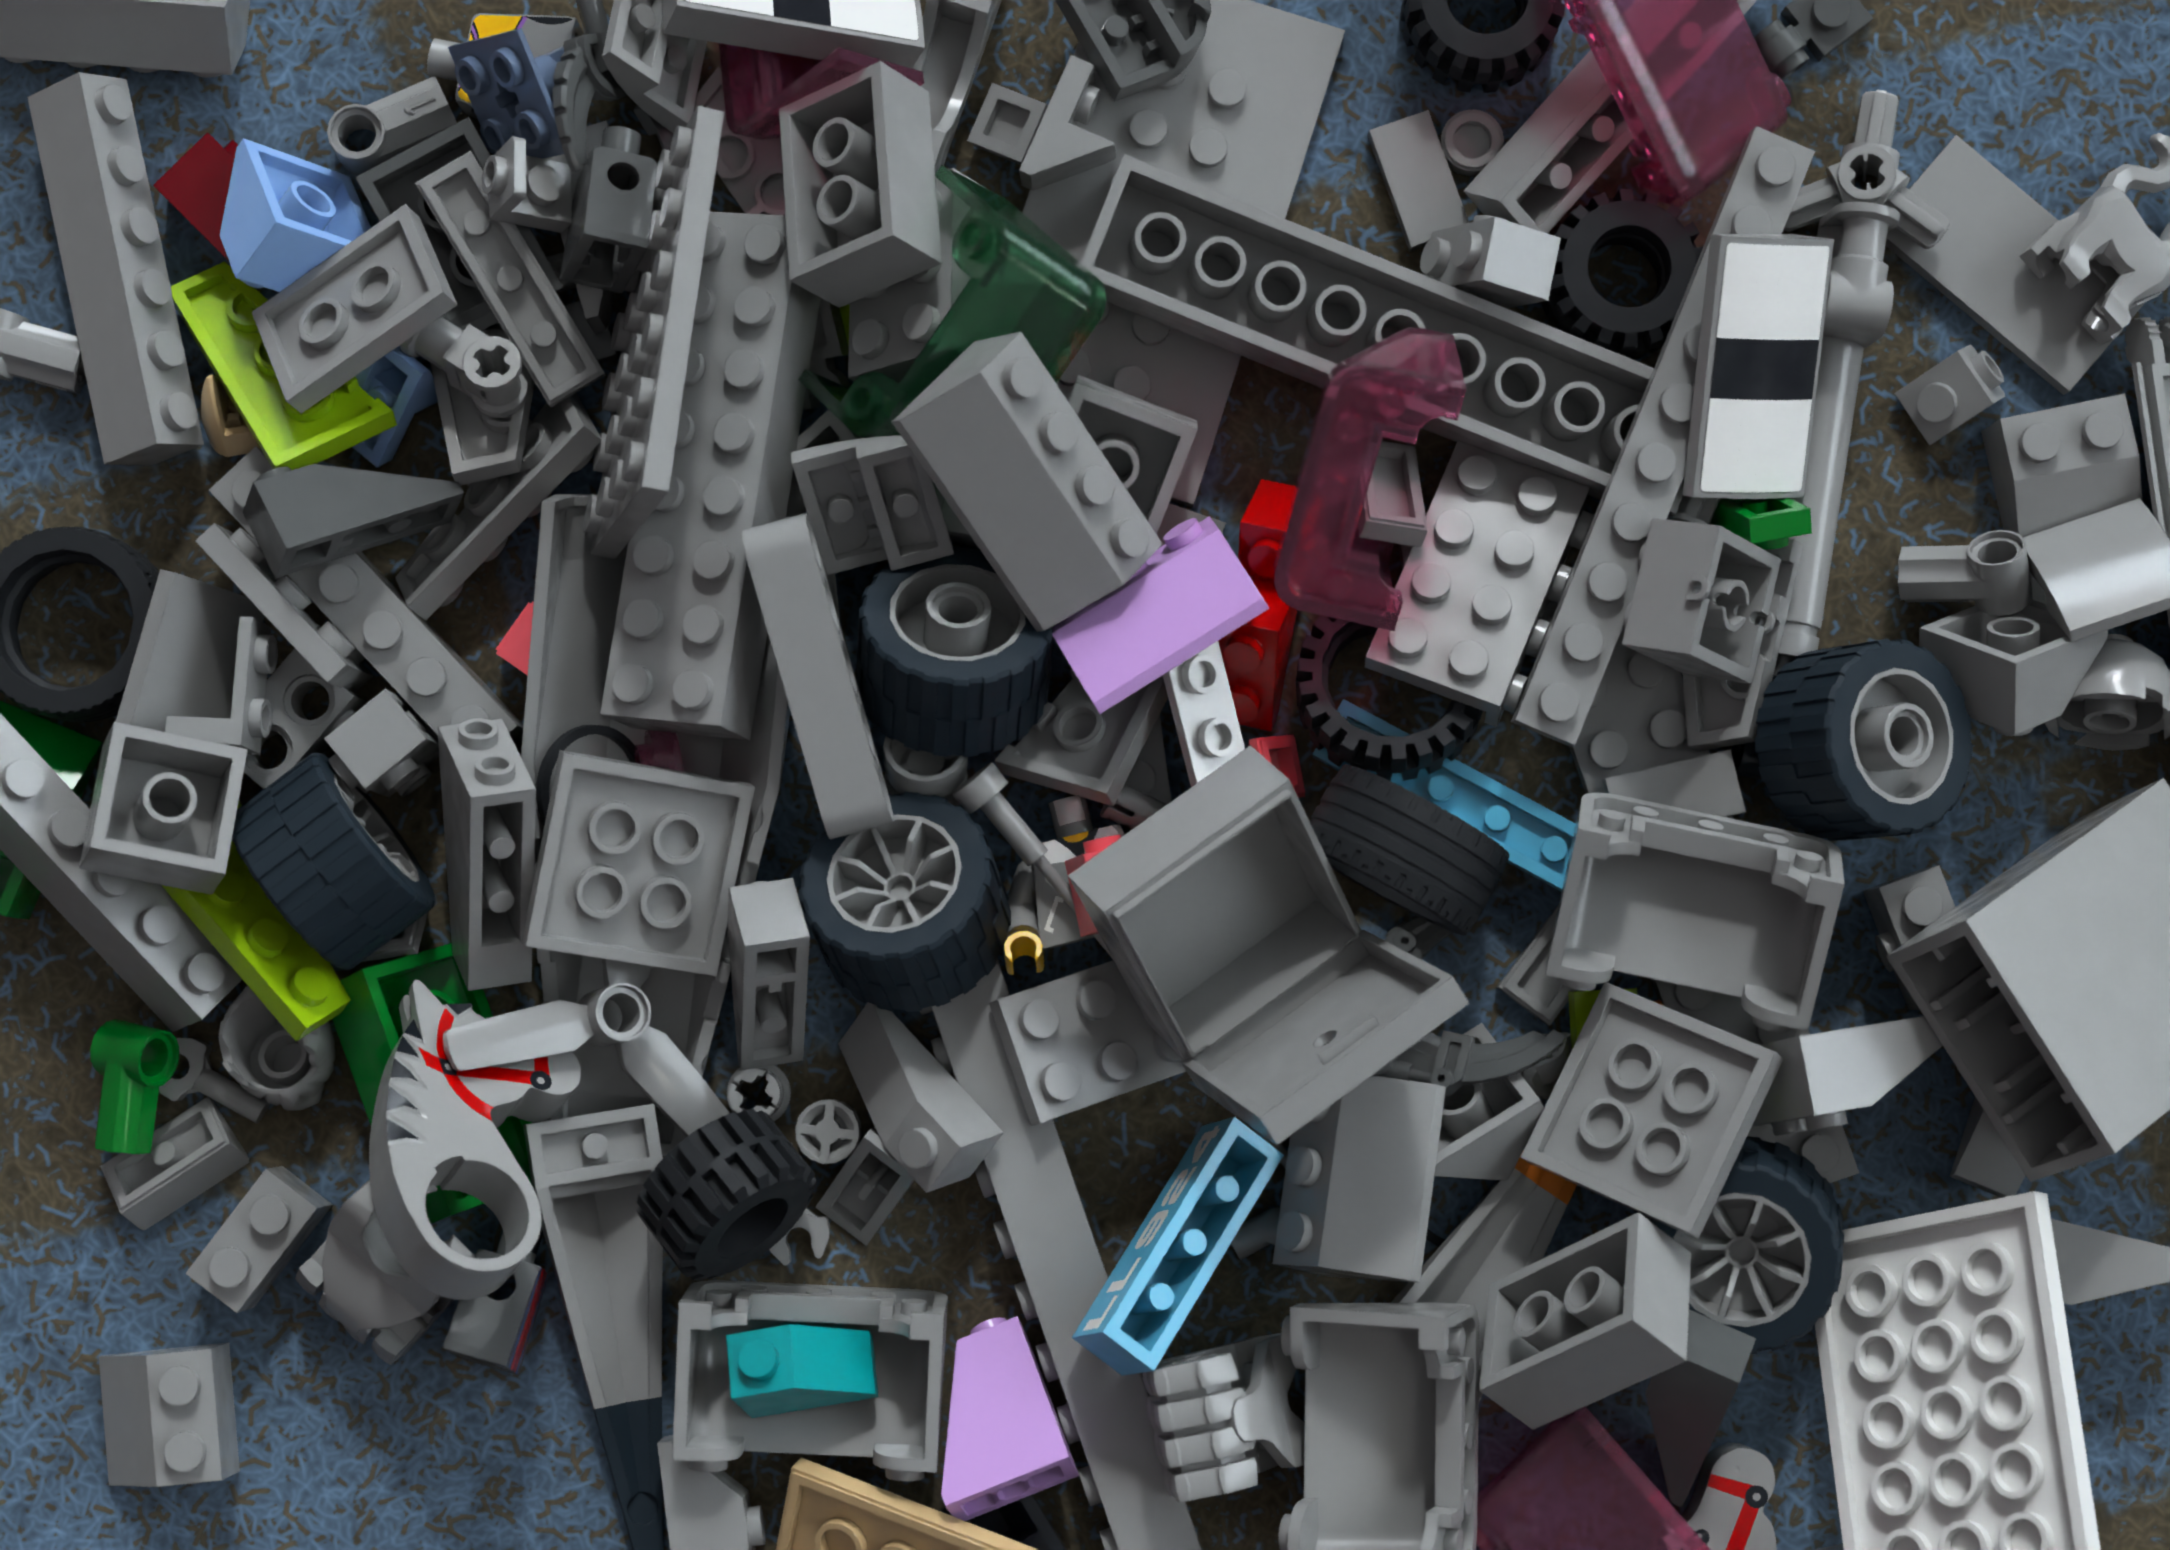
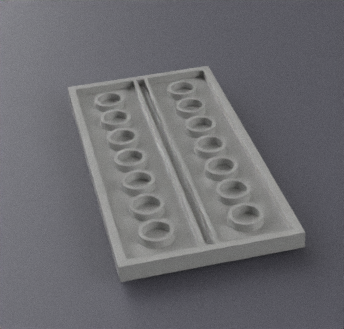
[1000,0,1345,508]

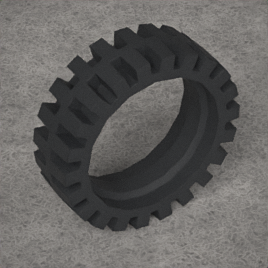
[1296,586,1483,781]

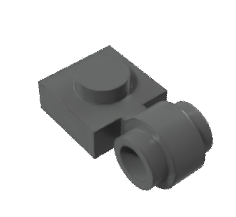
[1749,0,1873,83]

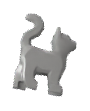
[2019,133,2170,346]

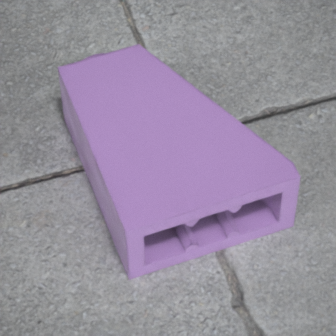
[941,1316,1079,1521]

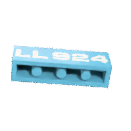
[1072,1117,1284,1376]

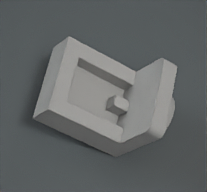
[1894,344,2005,446]

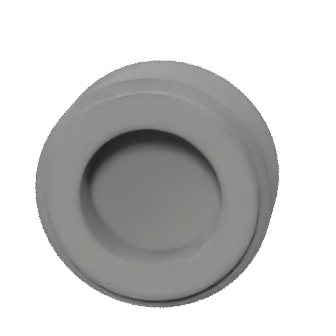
[1440,109,1504,176]

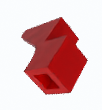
[1218,479,1323,731]

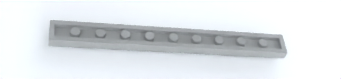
[1511,126,1815,747]

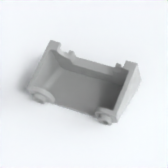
[1545,792,1844,1033]
[672,1280,948,1481]
[1279,1303,1480,1550]

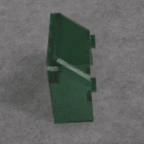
[798,165,1106,486]

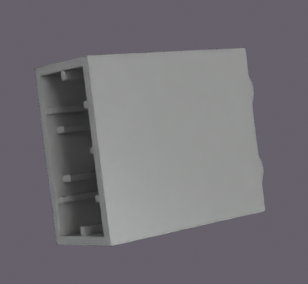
[1886,778,2170,1182]

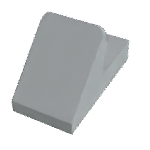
[1019,55,1116,190]

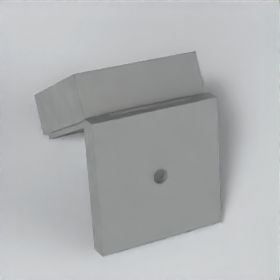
[1068,745,1469,1145]

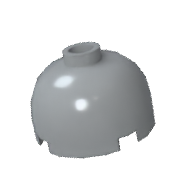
[2045,634,2170,751]

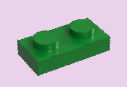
[1711,498,1812,550]

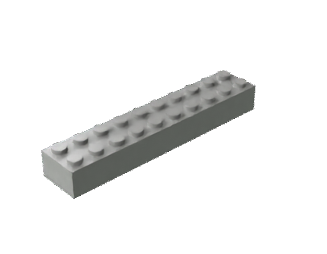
[1072,154,1685,515]

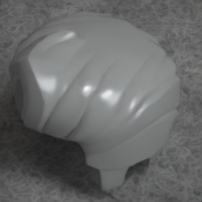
[219,986,336,1111]

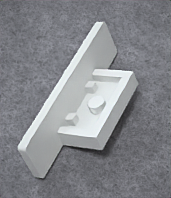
[1163,641,1245,787]

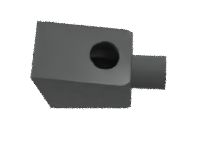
[559,126,658,294]

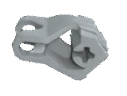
[295,1179,476,1365]
[1143,1333,1305,1503]

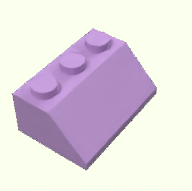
[1052,516,1270,714]

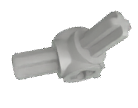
[1784,90,1950,249]

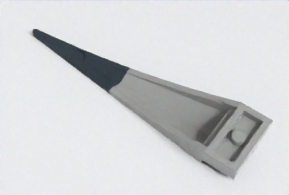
[523,1104,664,1550]

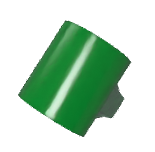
[90,1019,179,1155]

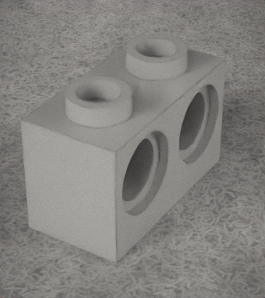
[244,648,366,789]

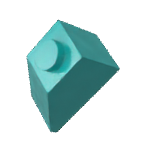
[726,1324,878,1418]

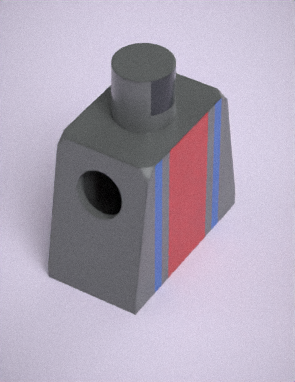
[443,1228,549,1376]

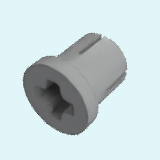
[727,1065,791,1122]

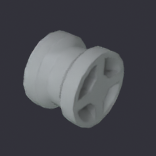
[795,1099,862,1164]

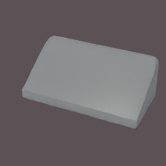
[100,1096,250,1230]

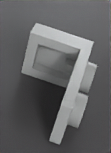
[165,616,278,755]

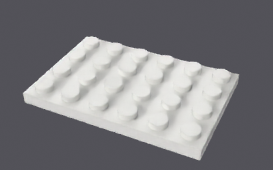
[1815,1191,2101,1550]

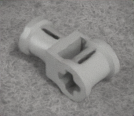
[400,315,529,417]

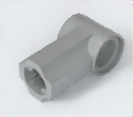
[327,76,457,175]
[0,308,87,395]
[1898,530,2033,616]

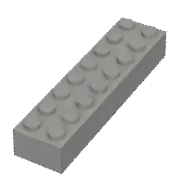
[600,212,820,740]

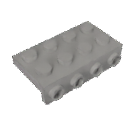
[1365,441,1595,727]

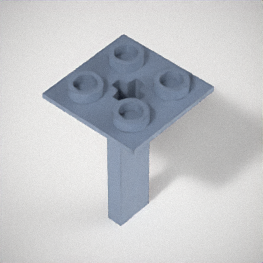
[448,28,564,159]

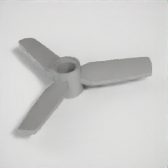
[443,959,730,1137]

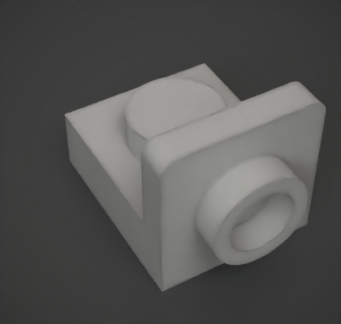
[482,136,572,233]

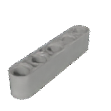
[741,513,894,839]

